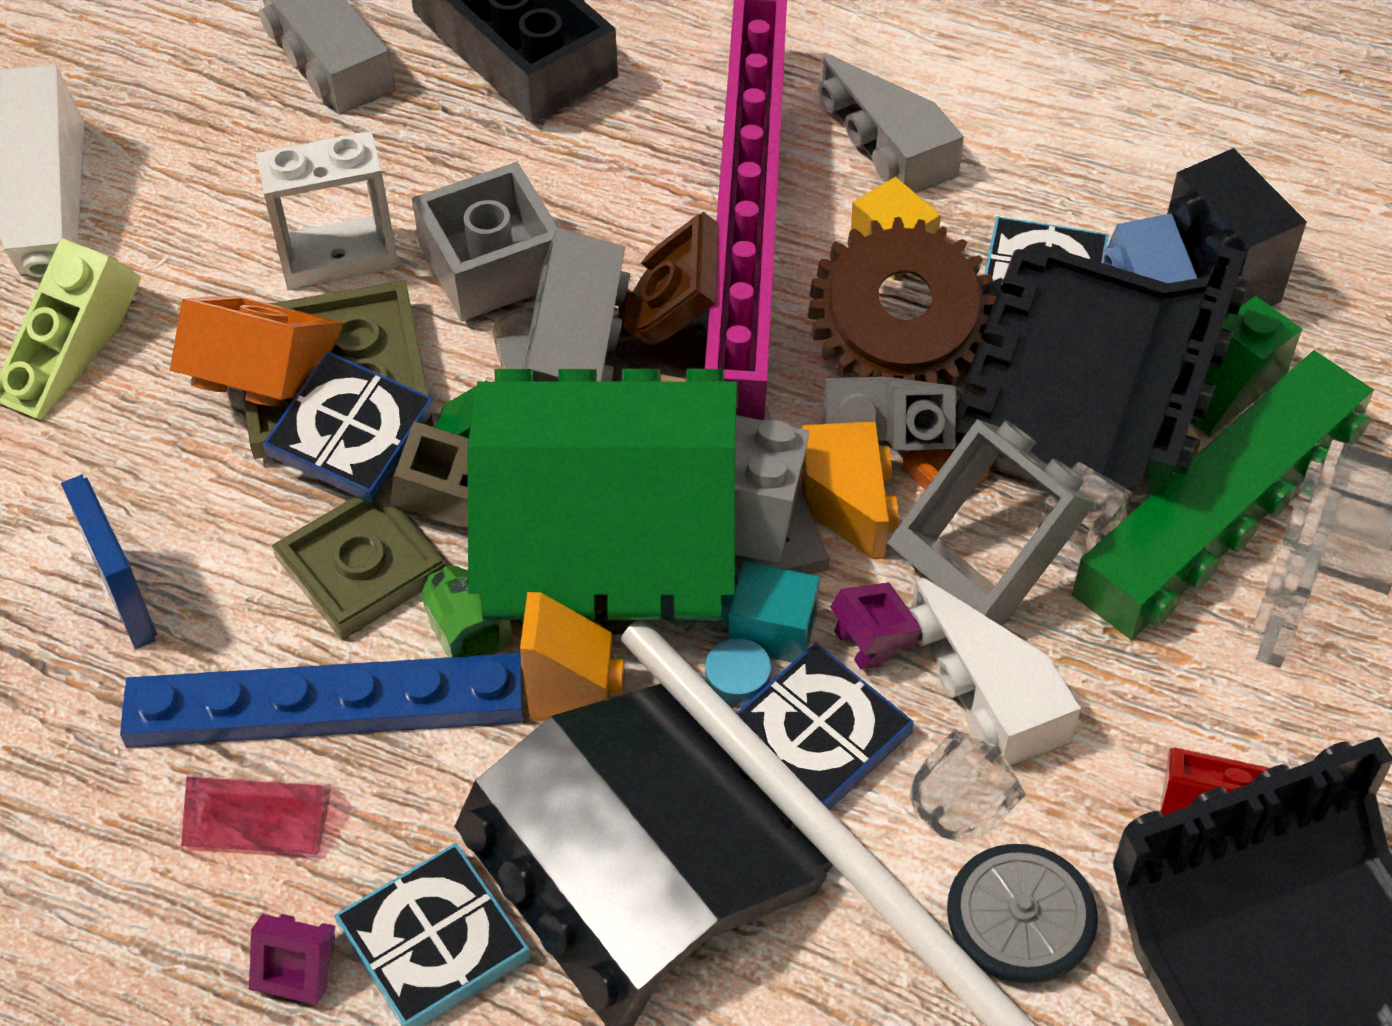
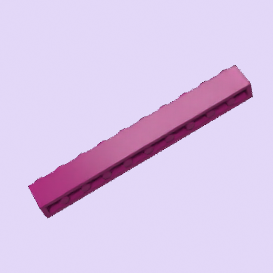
[705,0,787,421]

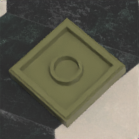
[272,489,447,640]

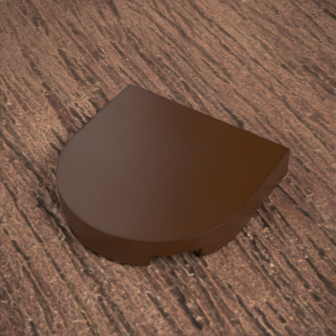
[619,212,718,345]

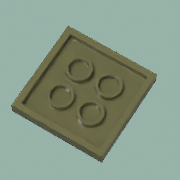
[243,280,434,459]

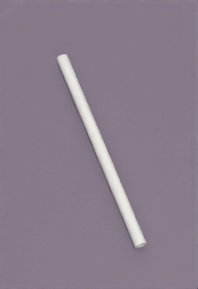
[621,620,1036,1026]

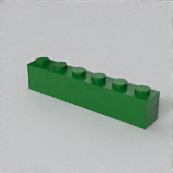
[1072,350,1374,641]

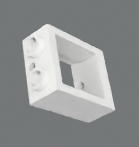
[255,131,399,290]

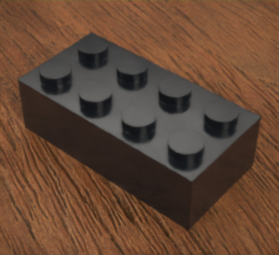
[411,0,618,123]

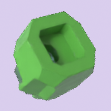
[422,566,513,657]

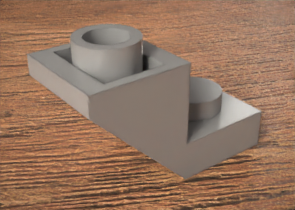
[824,376,956,451]

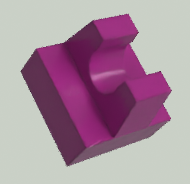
[830,582,922,670]
[249,914,336,1005]

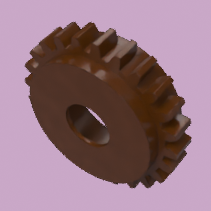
[808,217,996,386]

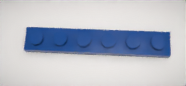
[120,653,524,748]

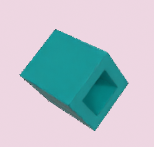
[719,561,820,663]

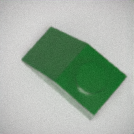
[1190,295,1302,437]

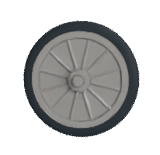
[947,844,1098,984]

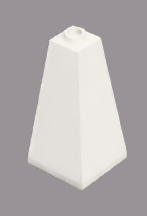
[0,64,84,277]

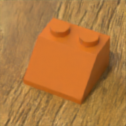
[169,295,343,407]

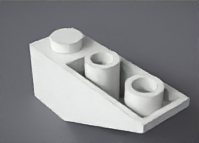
[910,578,1081,771]

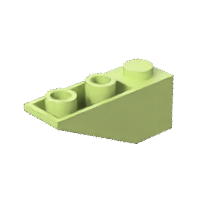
[0,238,142,420]

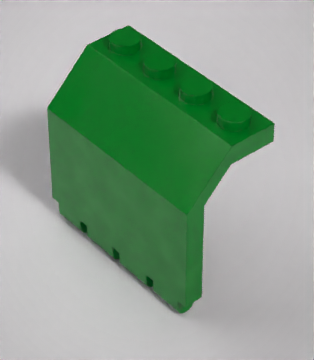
[467,369,738,621]

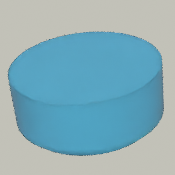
[705,638,771,706]

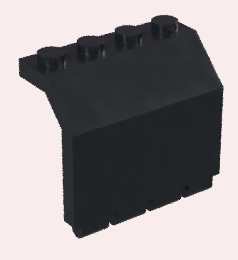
[955,244,1250,499]
[454,684,833,1026]
[1113,736,1392,1026]

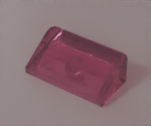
[181,775,331,854]

